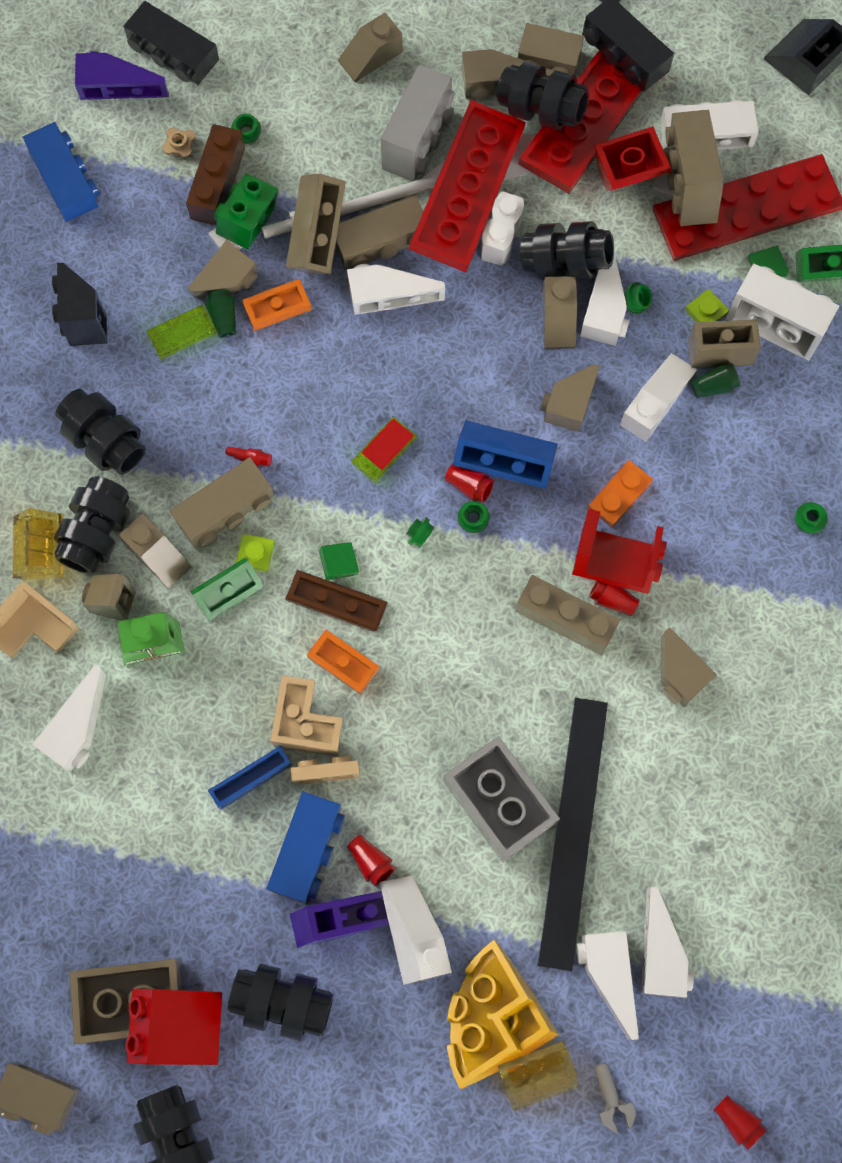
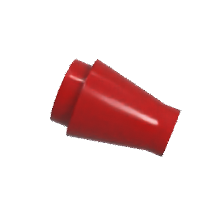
[445,464,494,503]
[589,581,640,616]
[347,835,395,886]
[713,1095,767,1150]

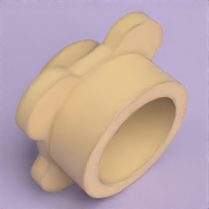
[163,127,196,158]

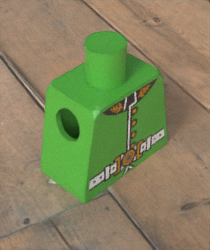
[118,612,185,666]

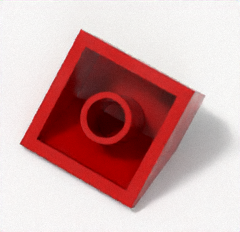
[595,126,672,191]

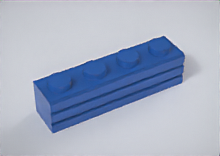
[208,745,292,810]

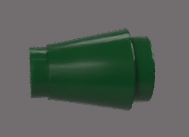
[204,289,237,338]
[691,363,740,399]

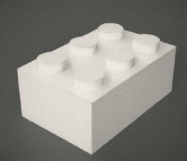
[726,263,839,361]

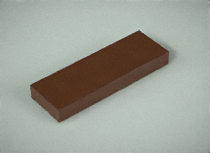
[285,570,388,633]

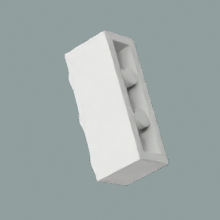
[660,100,758,150]

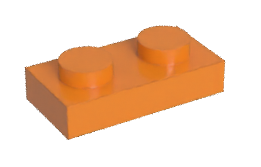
[242,279,312,331]
[588,460,653,528]
[307,629,380,695]

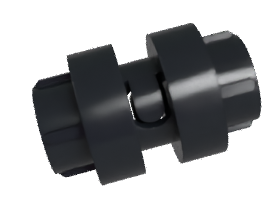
[496,61,589,130]
[520,221,614,280]
[56,389,146,475]
[53,476,131,574]
[227,963,334,1042]
[133,1085,215,1163]

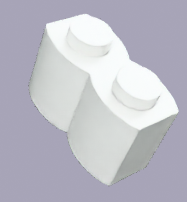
[481,191,524,266]

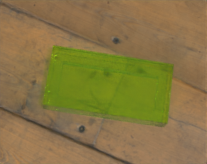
[147,305,217,360]

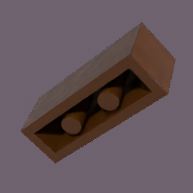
[186,124,245,226]

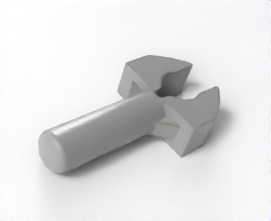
[595,1063,636,1134]

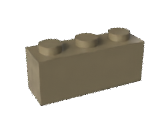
[286,174,346,274]
[335,195,423,270]
[169,457,274,549]
[515,575,621,656]

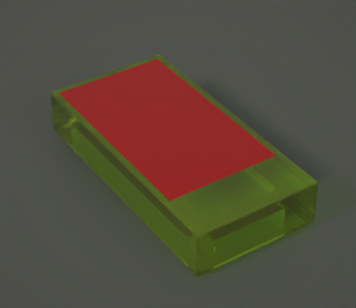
[351,416,417,483]

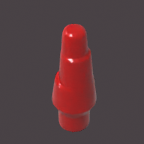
[225,446,272,466]

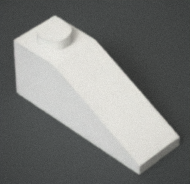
[580,253,630,346]
[347,264,445,315]
[620,353,698,442]
[32,664,106,772]
[380,875,452,985]
[641,887,694,998]
[577,931,639,1040]

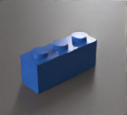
[22,122,100,222]
[453,420,558,489]
[266,791,346,904]

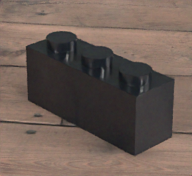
[582,0,675,92]
[123,1,219,85]

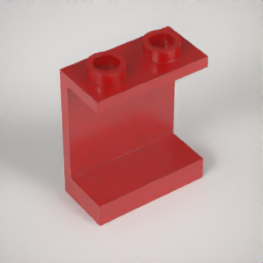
[572,509,667,594]
[126,989,223,1065]

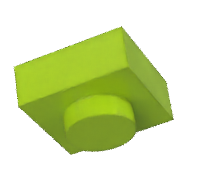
[685,289,729,322]
[236,534,275,573]

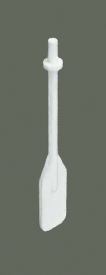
[261,133,534,239]

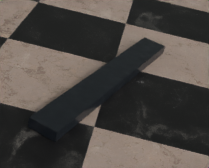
[537,697,608,972]

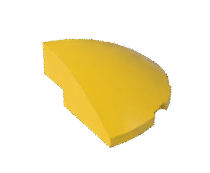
[447,939,559,1089]

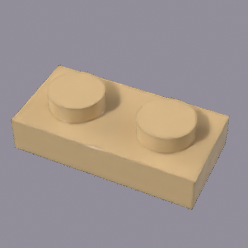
[291,756,360,785]

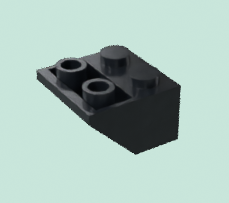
[764,19,842,95]
[52,263,107,346]

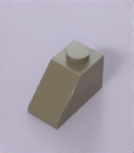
[338,13,403,82]
[188,240,258,298]
[542,277,577,349]
[540,364,600,432]
[119,513,192,589]
[82,574,136,621]
[661,627,717,707]

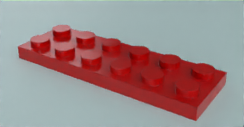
[518,51,643,194]
[408,100,527,273]
[652,154,842,261]

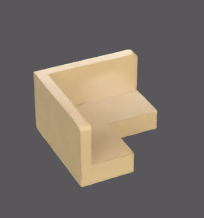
[0,581,80,658]
[270,675,343,757]

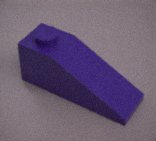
[75,51,169,100]
[290,891,389,948]

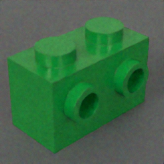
[214,173,278,250]

